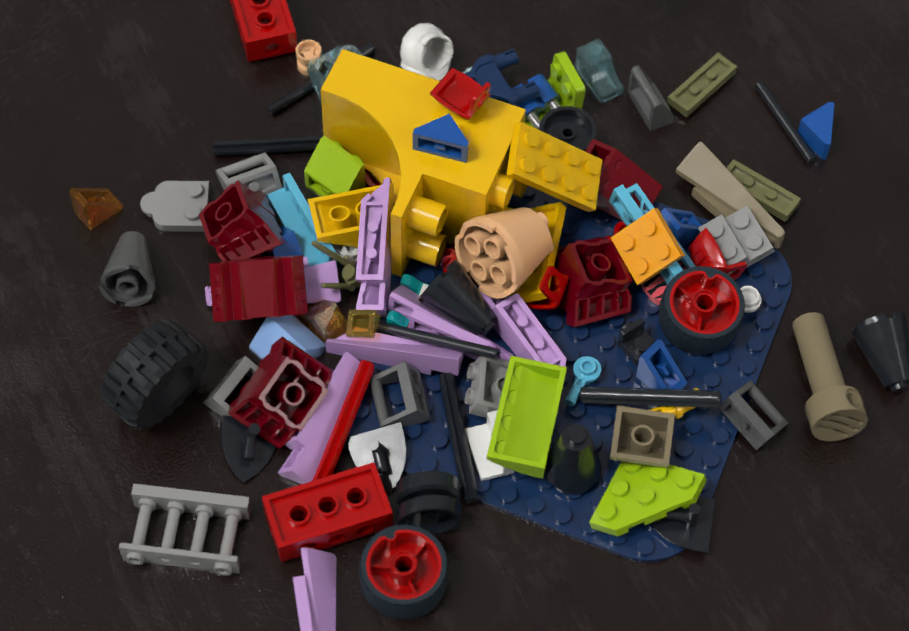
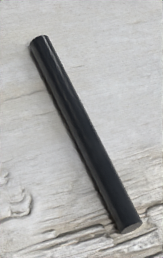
[755,81,817,164]

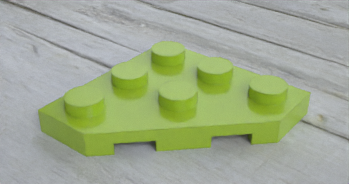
[589,461,707,537]

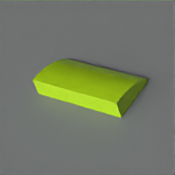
[486,356,567,479]

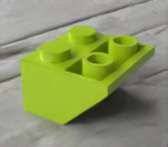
[304,135,366,197]

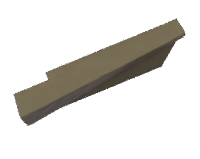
[676,142,785,249]

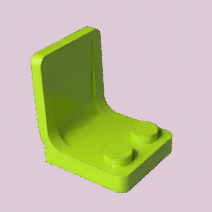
[525,51,585,128]

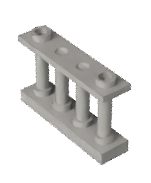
[119,484,252,575]

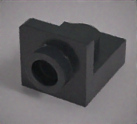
[618,318,655,367]

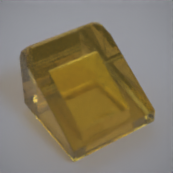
[346,310,380,338]

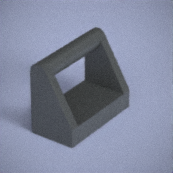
[628,66,674,131]
[370,361,431,428]
[719,381,789,451]

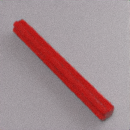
[312,360,375,481]

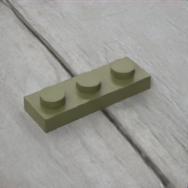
[667,53,737,117]
[727,159,801,222]

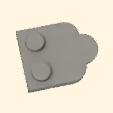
[140,181,210,232]

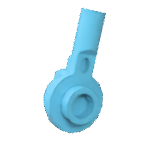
[564,356,601,407]

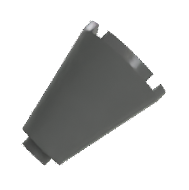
[100,231,156,307]

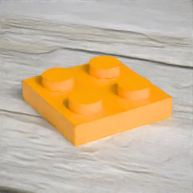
[611,208,685,285]

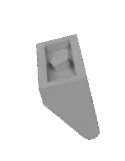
[216,153,282,196]
[203,356,258,416]

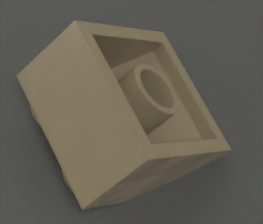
[610,406,675,468]

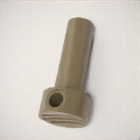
[792,312,868,441]

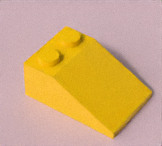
[308,185,394,247]

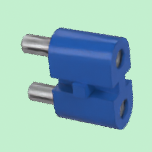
[513,74,561,130]

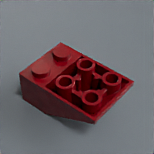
[585,139,663,220]

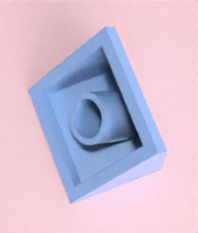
[249,315,326,360]

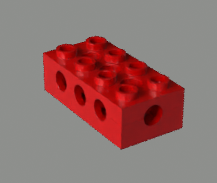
[230,0,297,62]
[262,462,393,562]

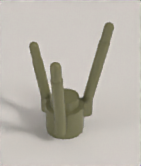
[311,241,361,292]

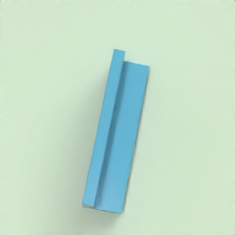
[267,172,338,271]
[609,183,695,285]

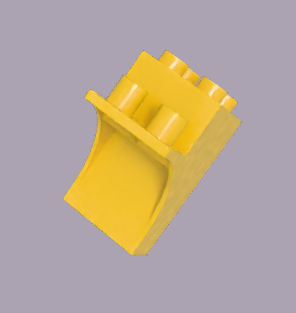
[321,49,528,277]

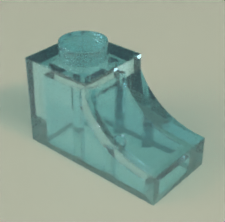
[575,39,624,103]

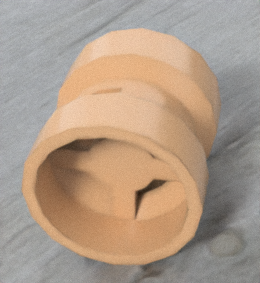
[296,40,322,76]

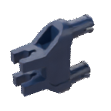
[464,48,540,107]

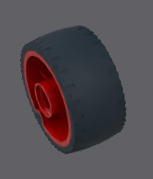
[659,266,745,355]
[359,524,449,621]

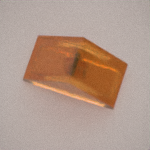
[69,188,124,230]
[297,299,352,344]

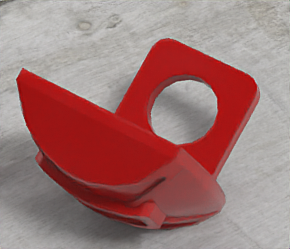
[430,68,491,120]
[689,228,747,280]
[526,266,570,310]

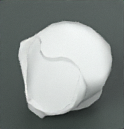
[400,23,453,81]

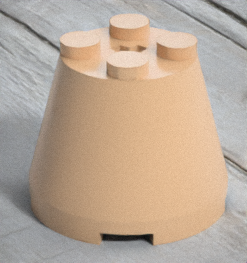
[455,207,554,299]

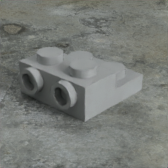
[698,205,775,275]
[465,356,509,418]

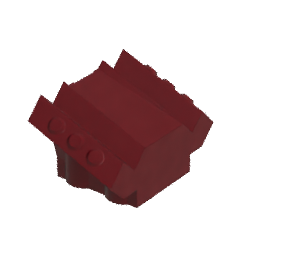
[198,181,286,261]
[554,237,632,327]
[209,255,308,322]
[228,337,333,449]

